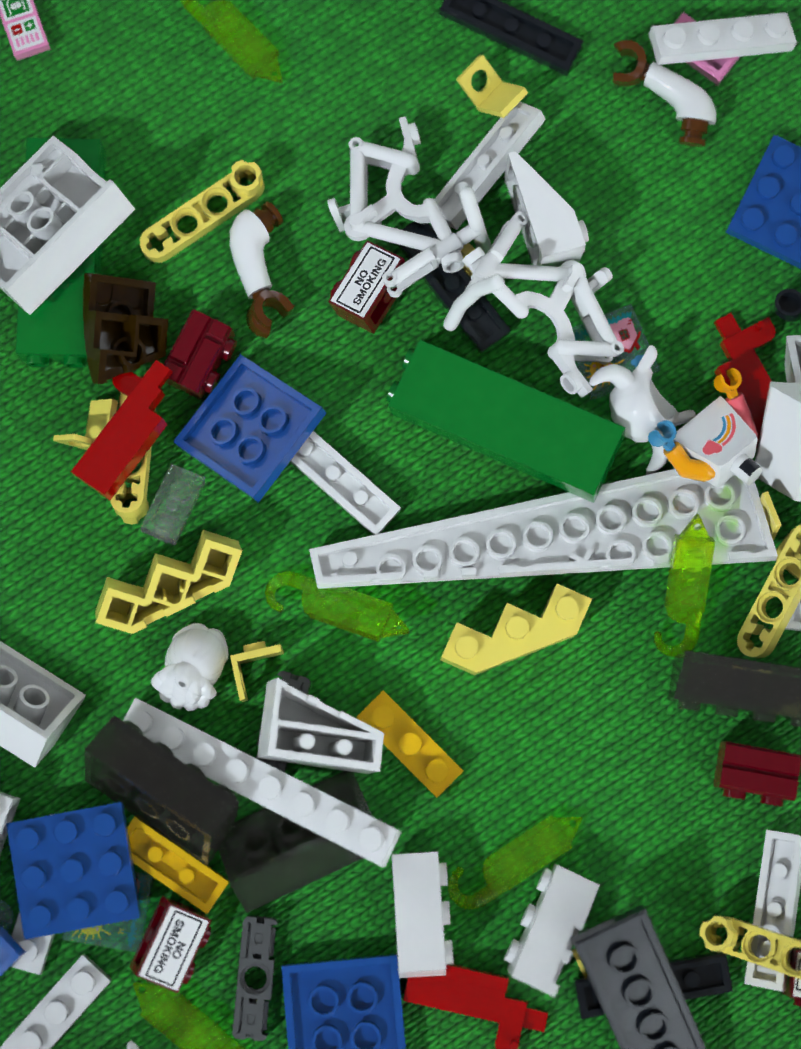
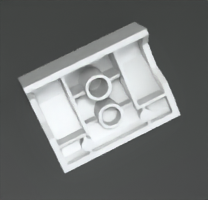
[0,136,135,315]

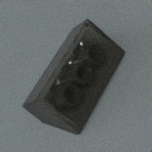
[668,650,801,728]
[85,715,239,866]
[213,771,374,913]

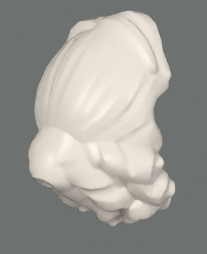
[151,623,229,711]

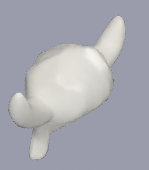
[589,345,696,475]

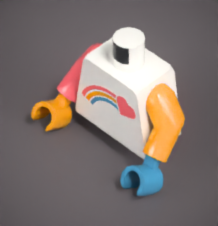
[648,368,763,486]

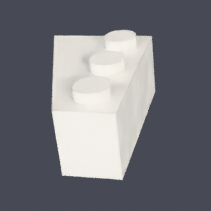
[257,678,384,774]
[504,863,600,997]

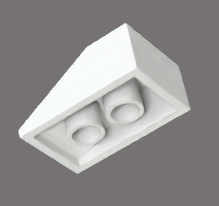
[504,151,589,267]

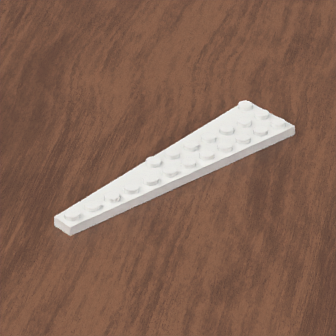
[309,469,778,589]

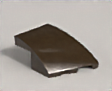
[83,273,168,384]

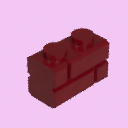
[164,309,237,400]
[713,741,801,807]

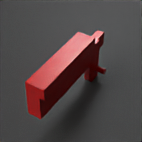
[714,313,776,448]
[71,360,173,501]
[403,964,548,1049]

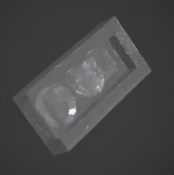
[141,464,205,545]

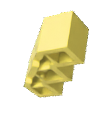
[95,530,242,634]
[440,584,592,675]

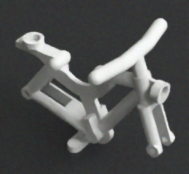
[327,116,491,298]
[443,211,624,398]

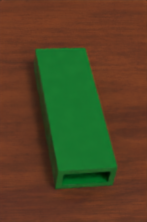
[16,138,106,368]
[386,340,625,503]

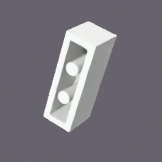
[392,852,453,978]

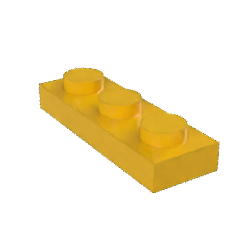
[357,690,463,798]
[127,816,230,914]

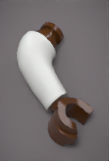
[613,40,716,147]
[230,202,295,338]

